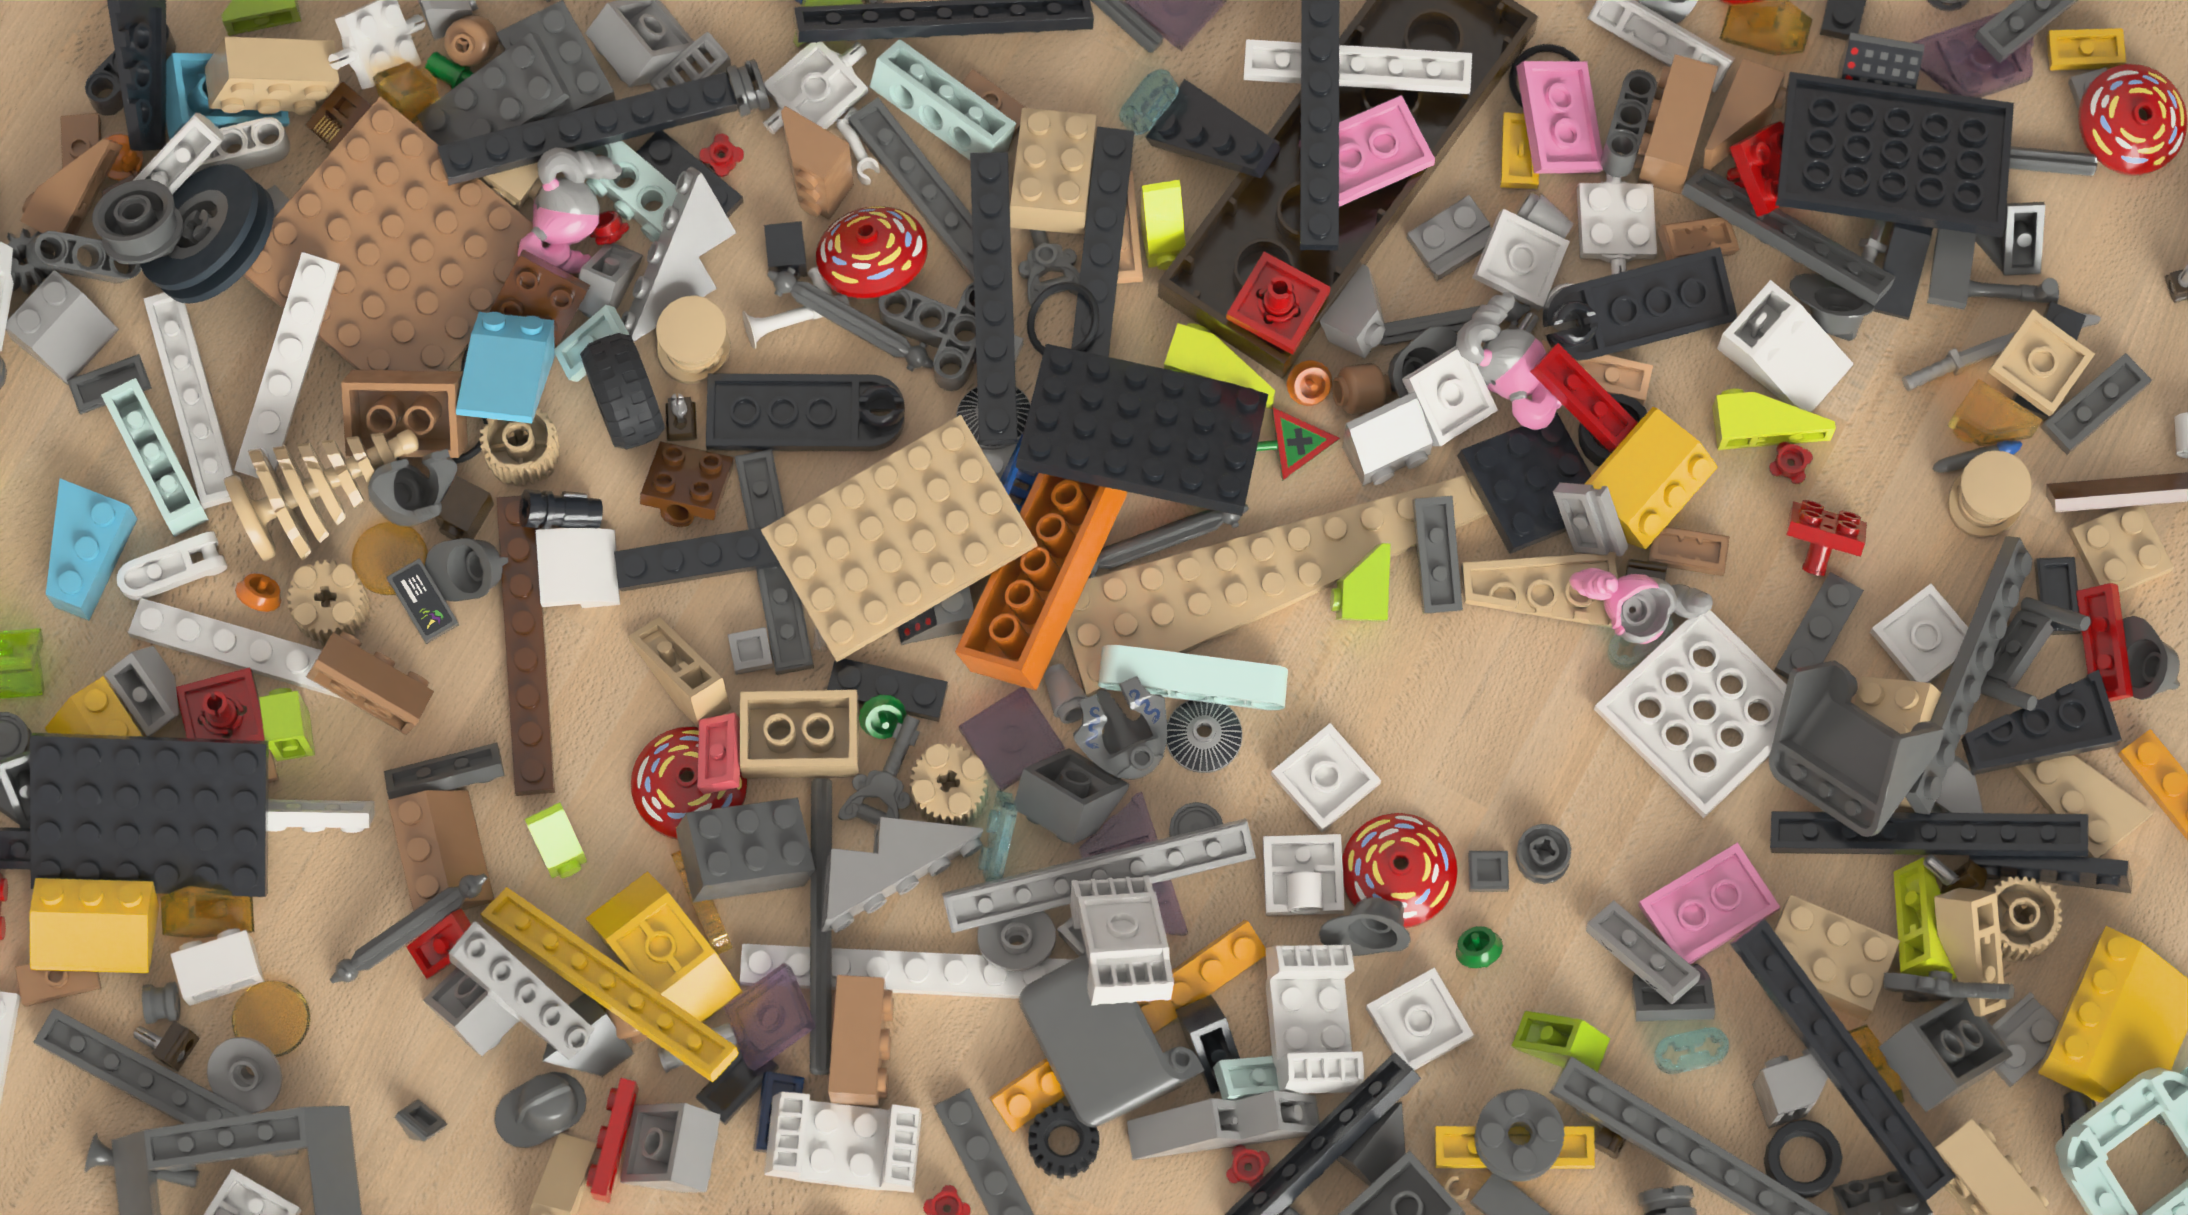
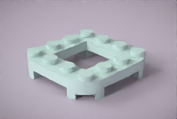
[2055,1067,2188,1215]

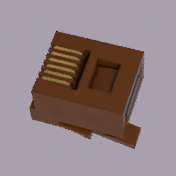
[305,81,372,152]

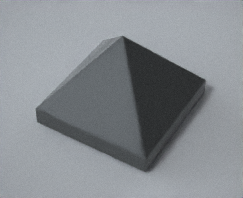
[395,1099,447,1142]

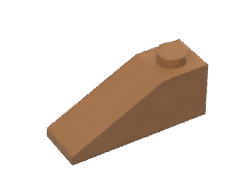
[1703,59,1787,170]
[20,138,123,235]

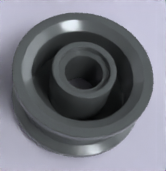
[92,179,184,264]
[1474,1089,1564,1182]

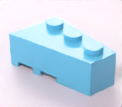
[46,478,137,621]

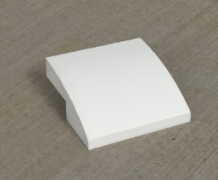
[536,528,620,608]

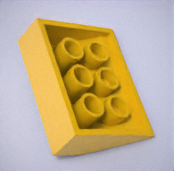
[2038,926,2188,1125]

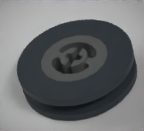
[140,164,274,304]

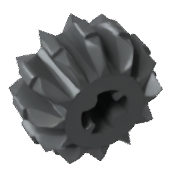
[6,228,55,295]

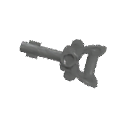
[1019,229,1080,307]
[838,715,920,826]
[1883,971,2014,1002]

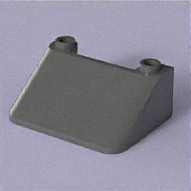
[1769,660,1944,837]
[1019,953,1205,1127]

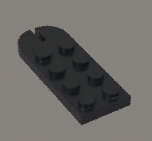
[1542,247,1738,361]
[706,373,905,451]

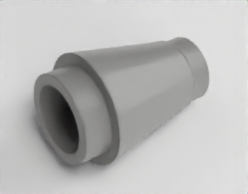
[1516,192,1574,239]
[1043,664,1088,724]

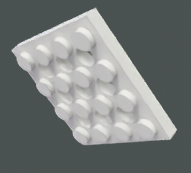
[1594,610,1787,818]

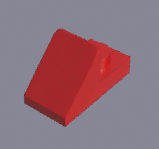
[406,908,472,979]

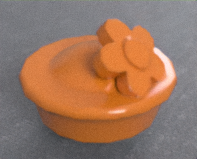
[105,134,143,181]
[1286,360,1332,406]
[235,573,282,612]

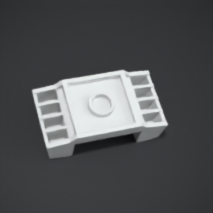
[1070,875,1174,1005]
[1266,945,1364,1094]
[764,1092,922,1192]

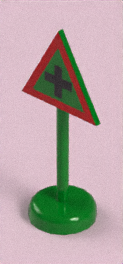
[1257,407,1340,481]

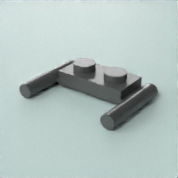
[1981,597,2091,711]

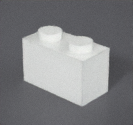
[170,928,265,1006]

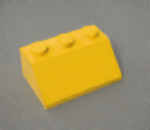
[1585,407,1718,550]
[45,676,143,736]
[30,878,159,973]

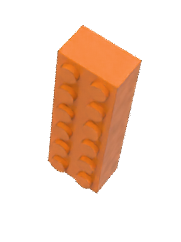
[955,473,1128,691]

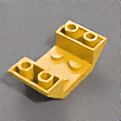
[585,871,743,1023]

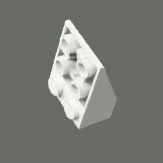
[1717,280,1853,413]

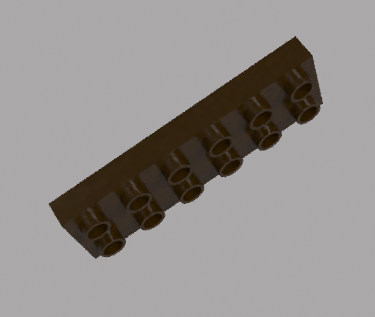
[1158,0,1538,379]

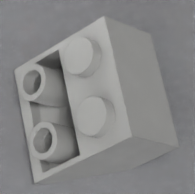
[1752,1049,1828,1129]

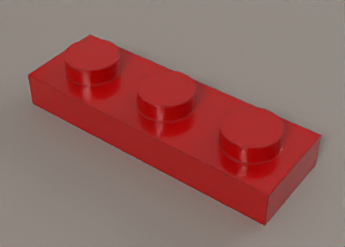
[1530,343,1638,453]
[2076,583,2133,702]
[586,1078,639,1203]

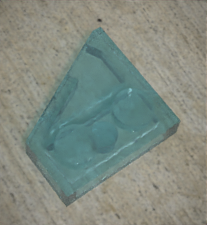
[978,791,1018,882]

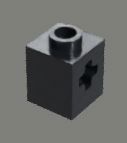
[764,221,808,281]

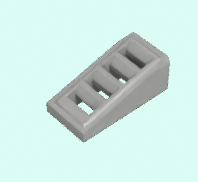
[650,32,731,90]

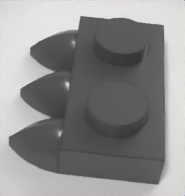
[1632,964,1715,1021]

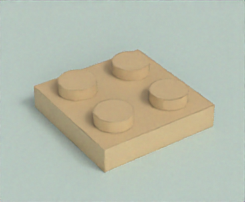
[1988,309,2095,417]
[2069,505,2174,593]

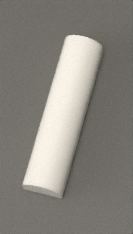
[134,113,224,194]

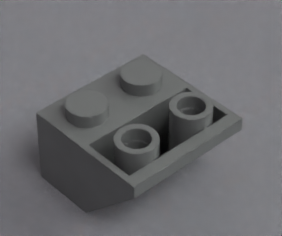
[1832,1171,1933,1215]

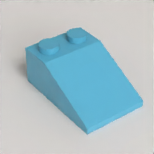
[166,53,290,140]
[456,312,555,423]

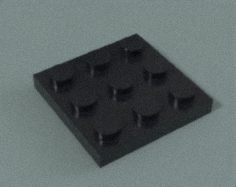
[1457,412,1592,554]

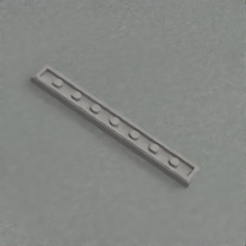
[942,818,1256,933]

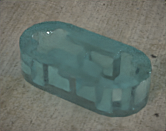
[1119,69,1179,135]
[1607,617,1673,670]
[1654,1027,1729,1074]

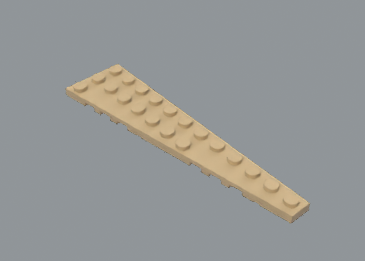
[1065,475,1488,697]

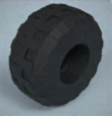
[580,332,665,450]

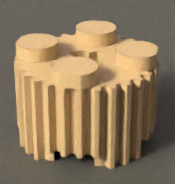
[479,407,560,486]
[287,560,370,646]
[910,744,988,826]
[1991,876,2063,962]

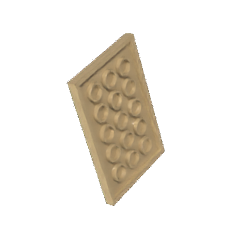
[761,415,1038,662]

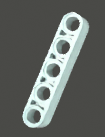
[1098,645,1288,710]

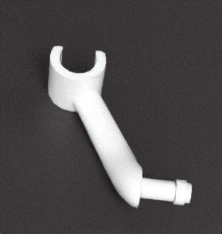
[837,107,880,185]

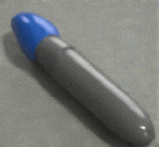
[1933,440,2022,473]

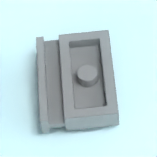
[1406,195,1492,281]
[1553,482,1629,556]
[1992,992,2059,1087]

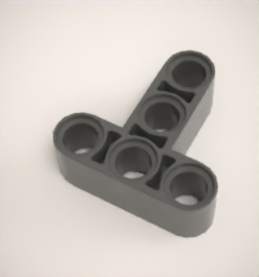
[878,282,976,391]

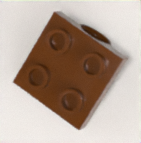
[490,249,590,348]
[640,441,734,527]

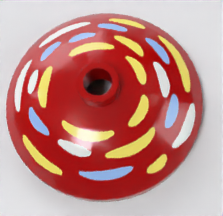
[2078,64,2187,175]
[816,206,928,298]
[631,726,747,840]
[1342,813,1457,928]

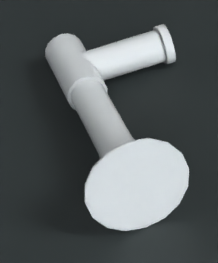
[742,267,850,349]

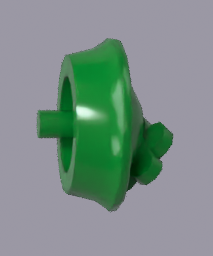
[859,695,907,739]
[1455,926,1503,968]

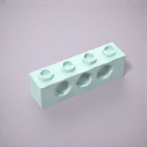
[870,39,1016,160]
[584,141,677,242]
[101,378,209,537]

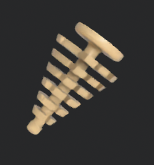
[224,429,419,562]

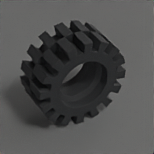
[1028,1103,1100,1179]

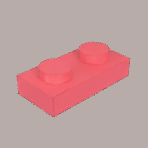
[697,712,740,794]

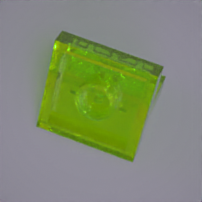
[0,628,45,699]

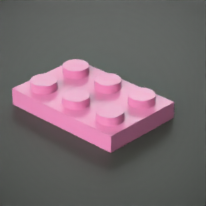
[1516,61,1603,173]
[1299,95,1435,207]
[1638,842,1781,964]

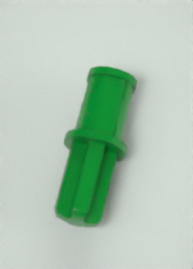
[425,51,474,89]

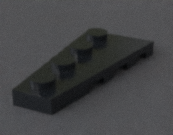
[107,0,166,151]
[1145,79,1281,178]
[1961,669,2122,775]
[1968,855,2133,894]

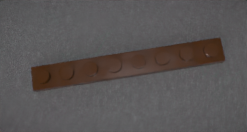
[497,495,555,796]

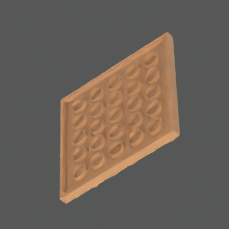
[243,97,550,371]

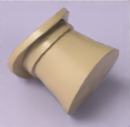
[656,296,731,384]
[1948,450,2032,538]

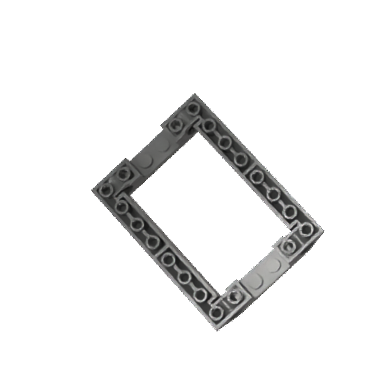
[111,1106,362,1215]

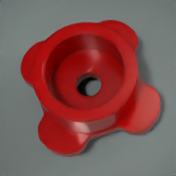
[699,133,744,177]
[589,211,629,245]
[1769,442,1813,484]
[1226,1145,1270,1188]
[923,1185,971,1215]

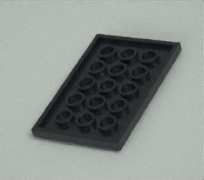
[1775,72,2014,237]
[1016,344,1268,516]
[30,733,269,897]

